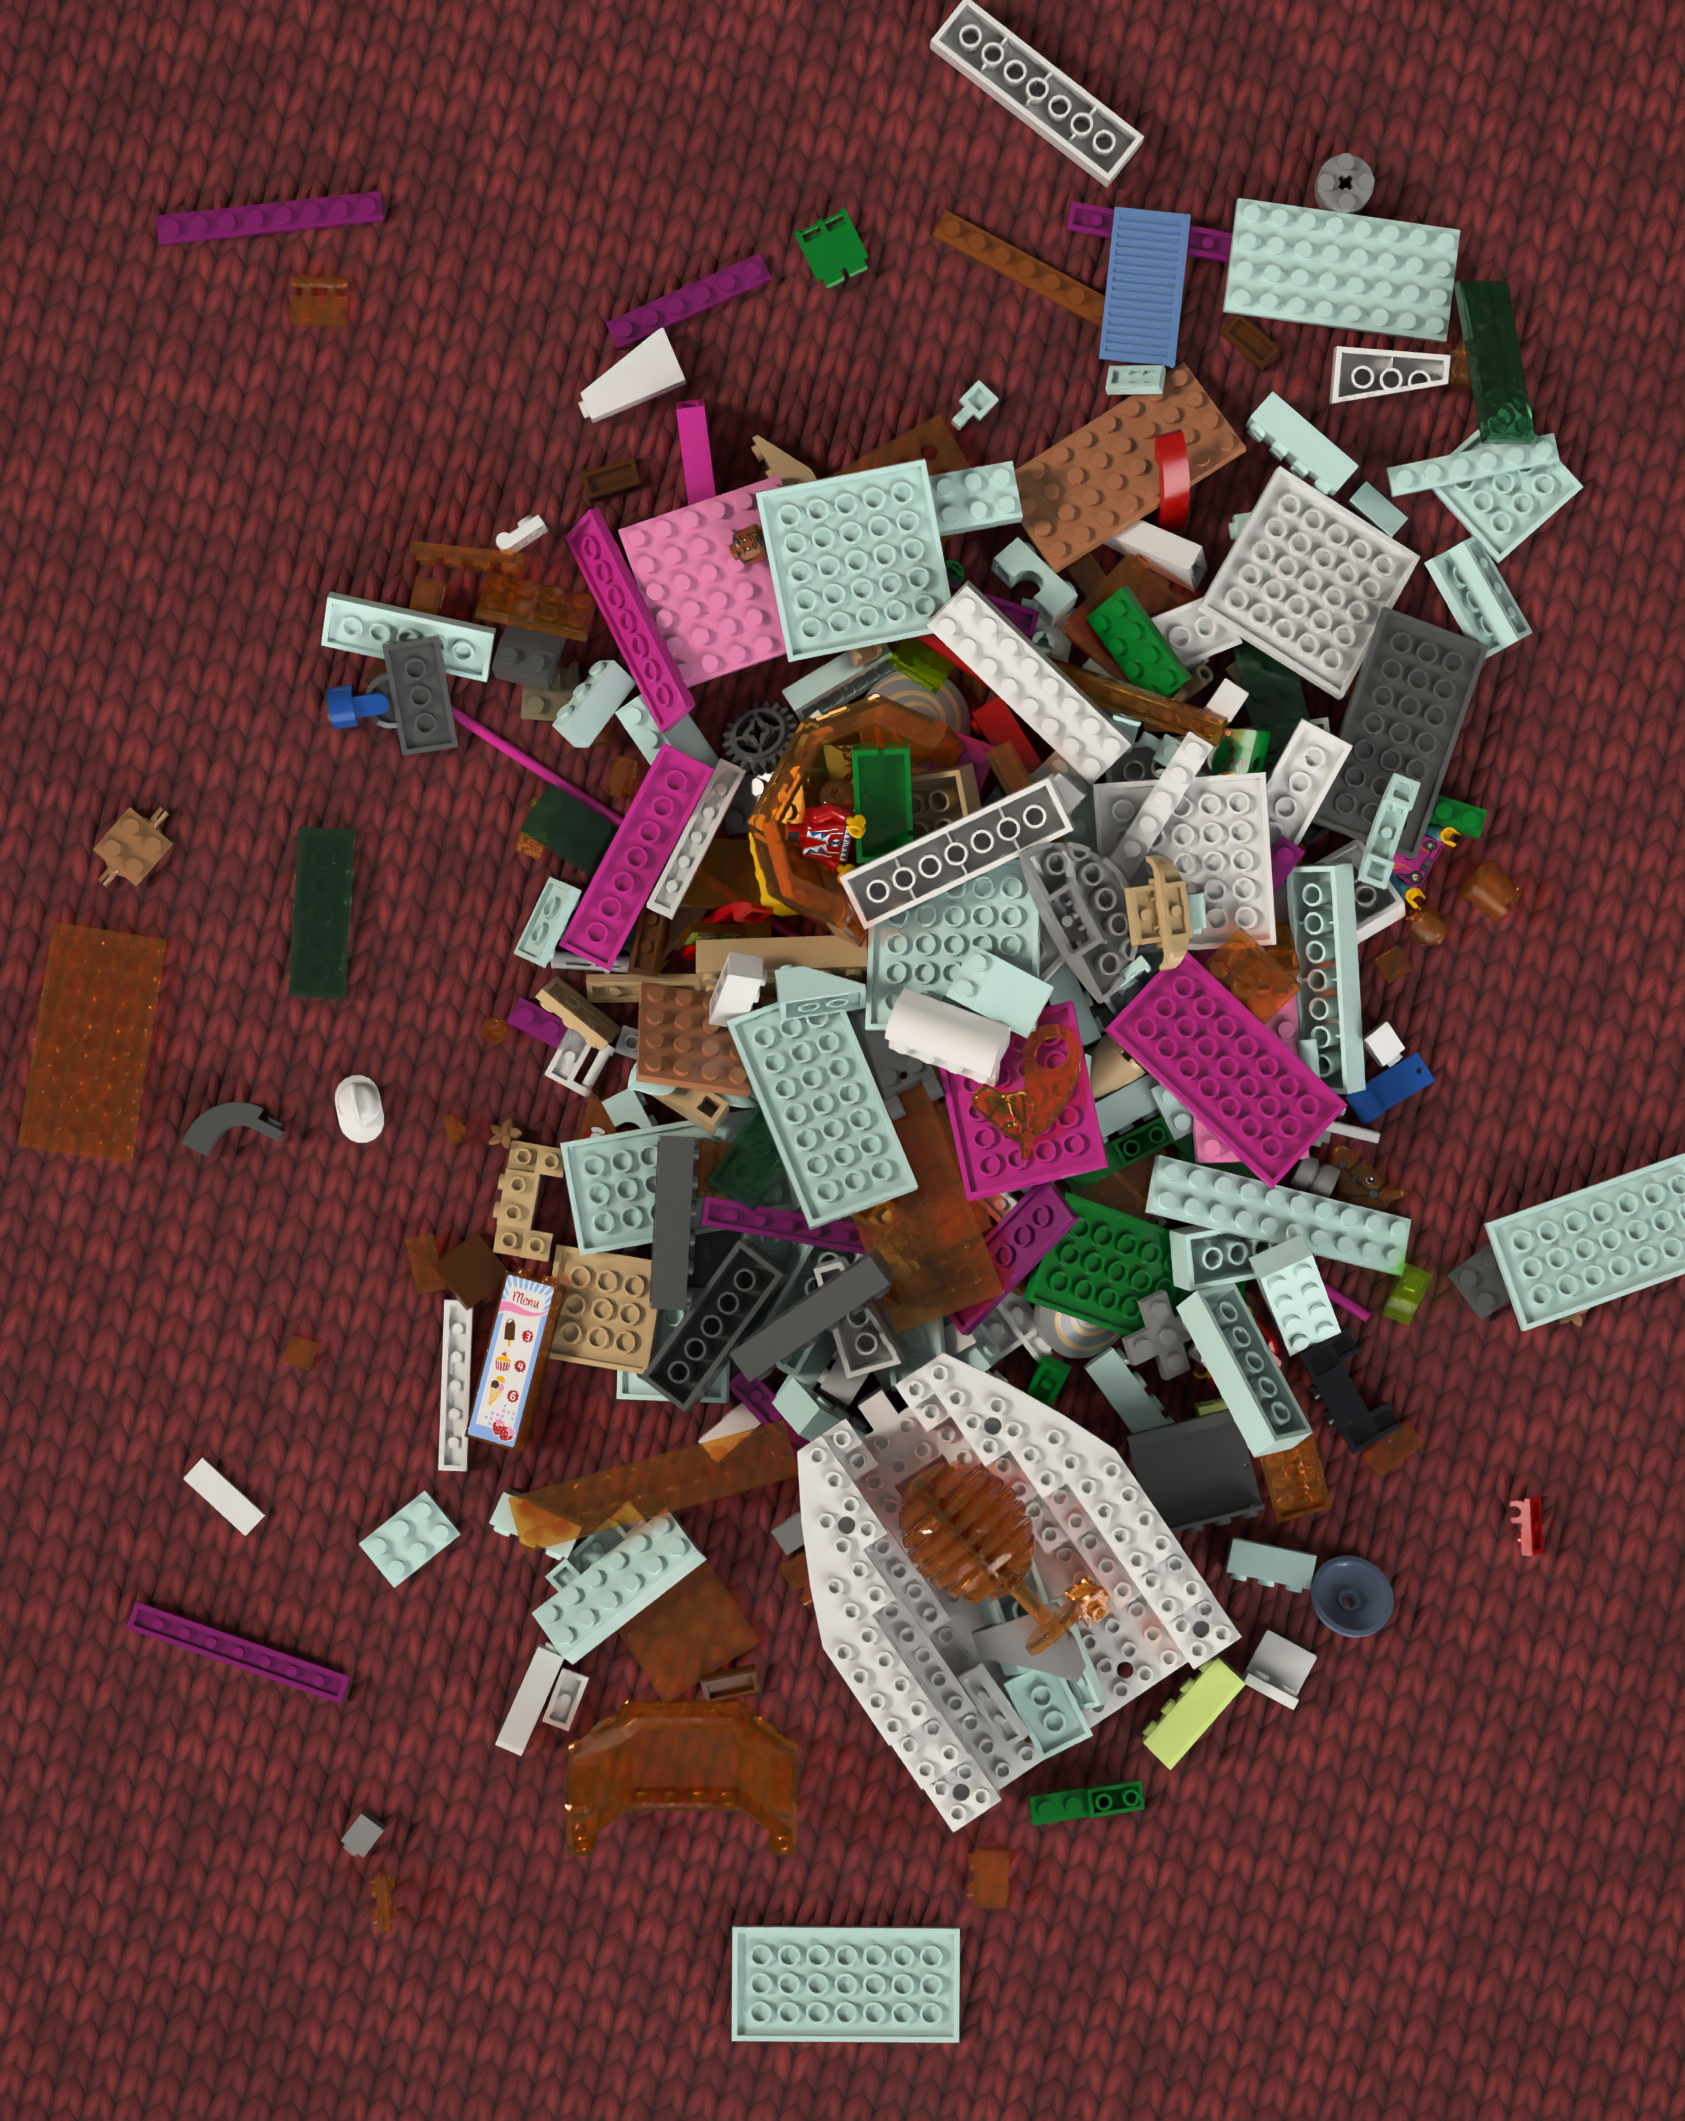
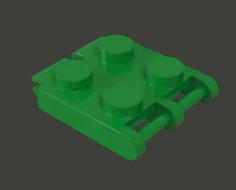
[793,207,868,289]

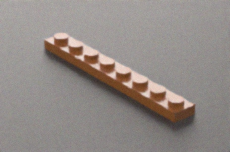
[933,210,1105,329]

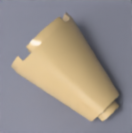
[1090,1033,1146,1103]

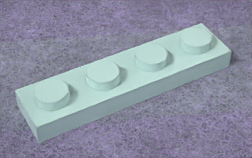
[1048,1595,1108,1711]

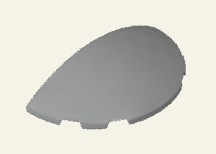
[1019,842,1138,1004]

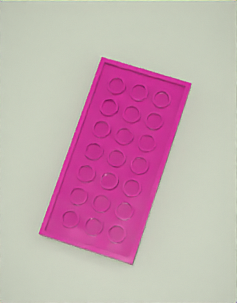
[1104,952,1347,1189]

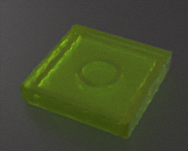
[888,637,955,695]

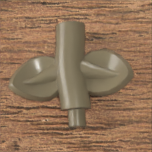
[1162,665,1213,720]

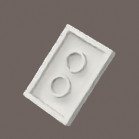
[1151,597,1242,666]

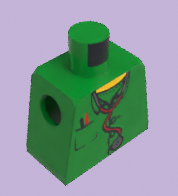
[1209,727,1271,775]

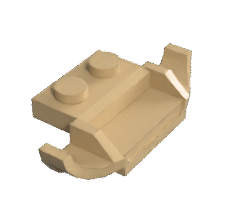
[1124,855,1193,971]

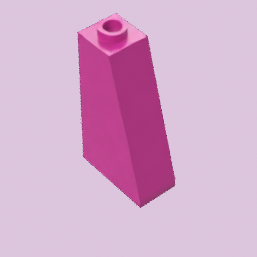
[676,399,716,505]

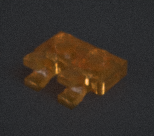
[370,1871,397,1934]

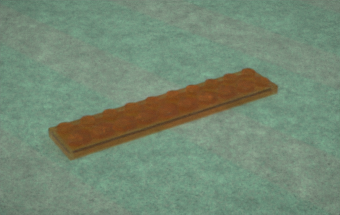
[508,1420,799,1554]

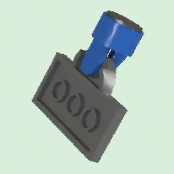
[325,635,459,756]

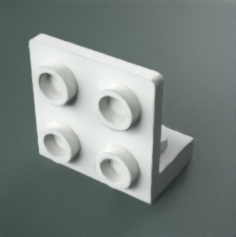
[1242,1630,1317,1710]

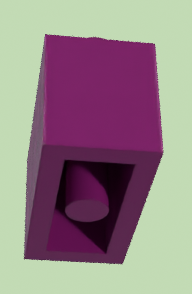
[507,997,569,1049]

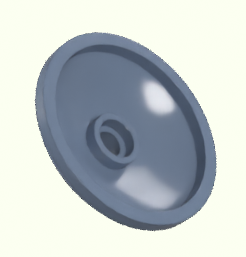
[1310,1556,1394,1638]

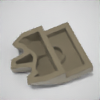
[521,658,582,722]

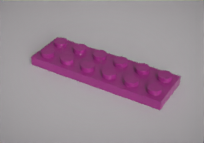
[933,1181,1079,1336]

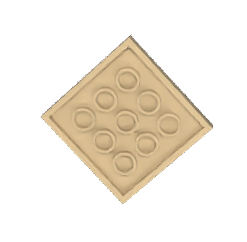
[539,1244,660,1374]

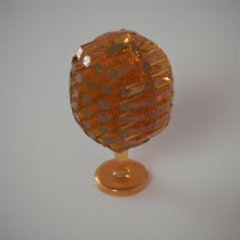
[899,1460,1083,1656]

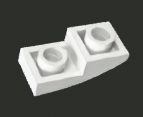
[698,1402,762,1462]

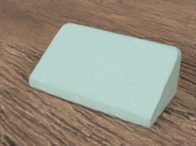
[1347,481,1408,538]

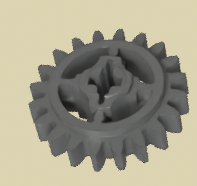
[722,701,801,776]

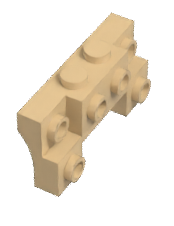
[493,1140,564,1262]

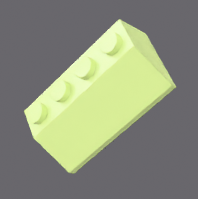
[1142,1654,1246,1770]

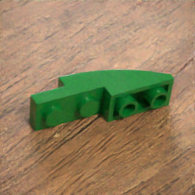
[1064,1116,1175,1194]
[1027,1780,1145,1826]

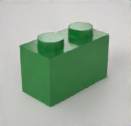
[1428,795,1488,840]

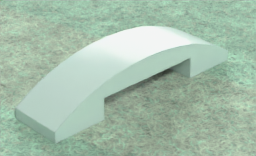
[1358,773,1421,890]
[545,1501,648,1592]

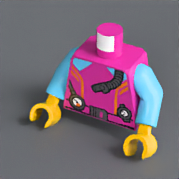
[1389,824,1460,908]

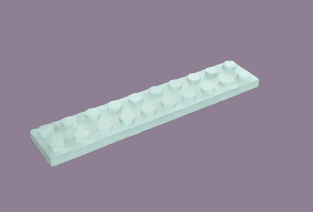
[1145,1155,1411,1275]

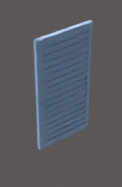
[1099,207,1191,368]

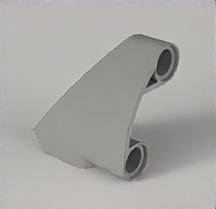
[972,1602,1086,1682]

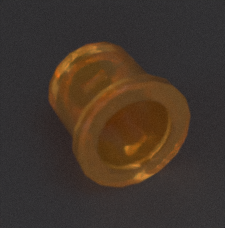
[1459,859,1522,922]

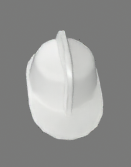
[335,1075,384,1143]

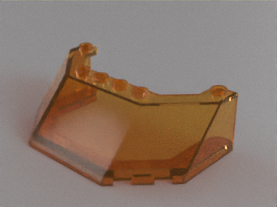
[747,693,966,947]
[565,1700,798,1856]

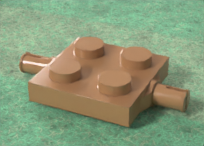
[93,806,174,887]

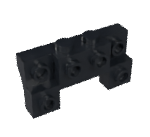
[1297,1326,1402,1455]

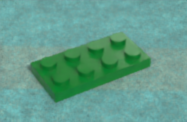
[1086,585,1192,711]

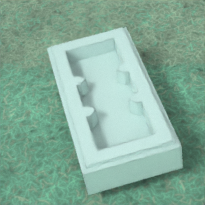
[1105,365,1166,395]

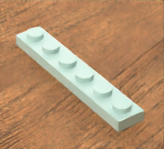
[1386,433,1560,497]

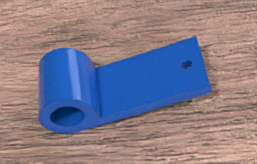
[1344,1052,1435,1125]

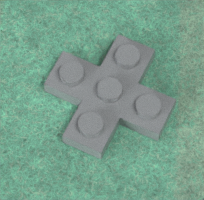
[1122,1290,1192,1380]

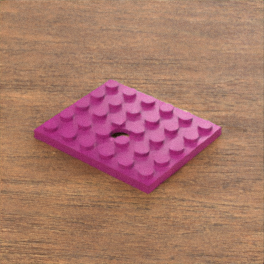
[940,1001,1109,1202]

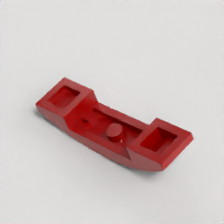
[1154,429,1190,532]
[681,902,774,960]

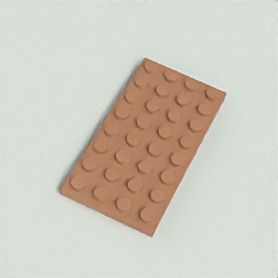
[1014,362,1246,574]

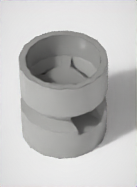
[1289,1155,1340,1198]

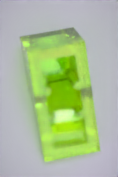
[1381,1263,1433,1326]

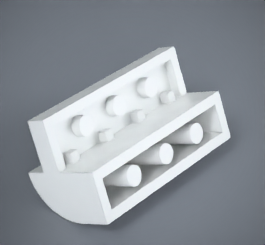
[885,988,1011,1087]

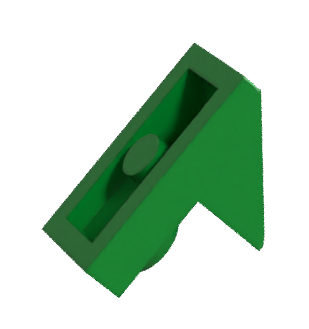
[1026,1355,1072,1407]

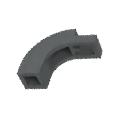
[182,1102,287,1156]

